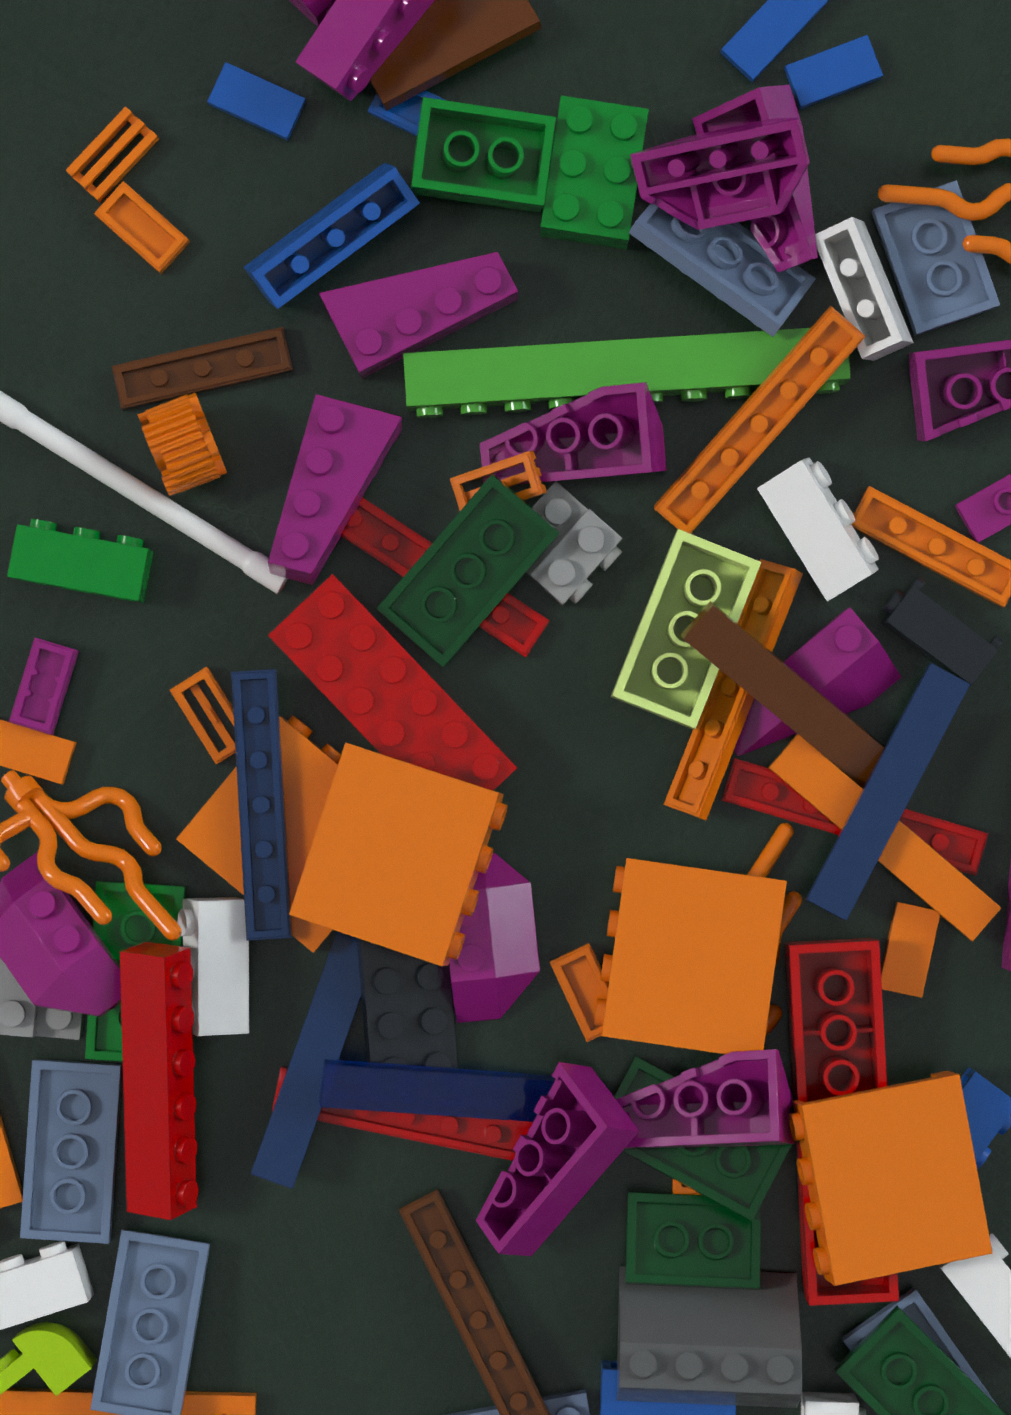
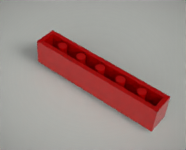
[120,942,198,1220]

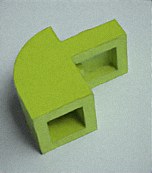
[0,1322,97,1396]

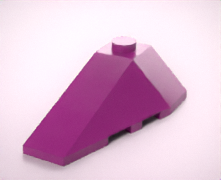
[692,84,818,272]
[480,382,667,484]
[734,607,901,756]
[616,1049,794,1149]

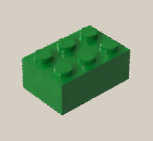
[540,95,649,250]
[410,97,556,213]

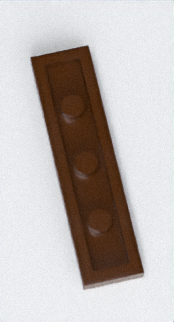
[112,327,294,411]

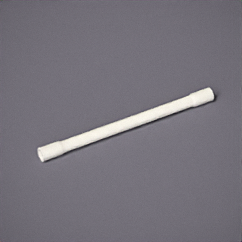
[0,391,288,594]

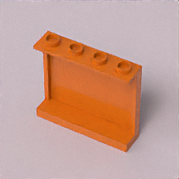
[176,715,341,953]
[289,743,508,966]
[594,858,787,1054]
[789,1070,992,1286]

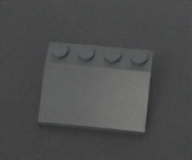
[617,1266,802,1408]

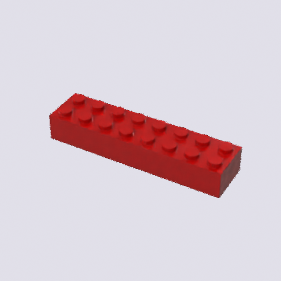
[784,938,899,1306]

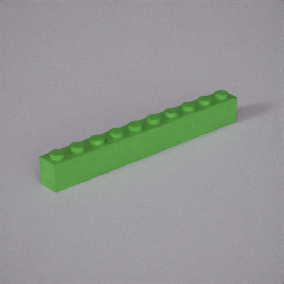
[403,328,851,418]

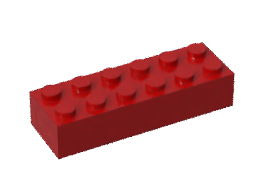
[268,574,517,791]

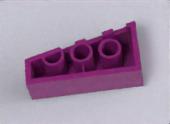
[295,0,435,101]
[319,252,518,379]
[908,339,1011,442]
[268,394,402,585]
[476,1062,639,1256]

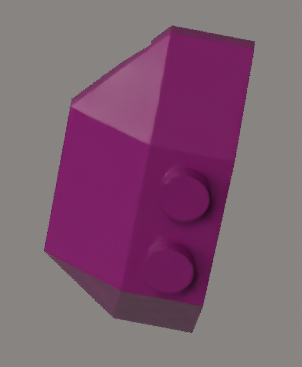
[630,118,810,230]
[0,852,121,1017]
[449,852,540,1023]

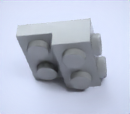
[526,481,622,606]
[0,958,84,1040]

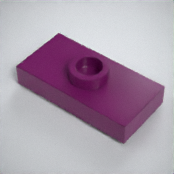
[954,474,1011,543]
[9,637,79,735]

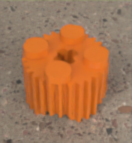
[137,393,227,496]

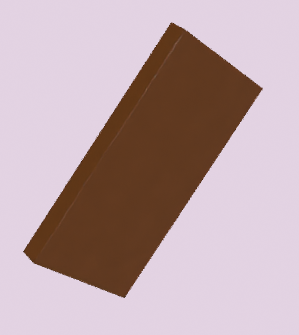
[370,0,542,111]

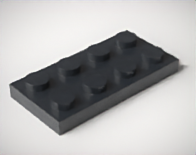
[357,938,459,1095]

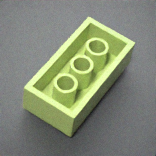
[610,529,761,729]

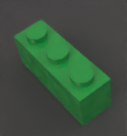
[7,519,153,604]

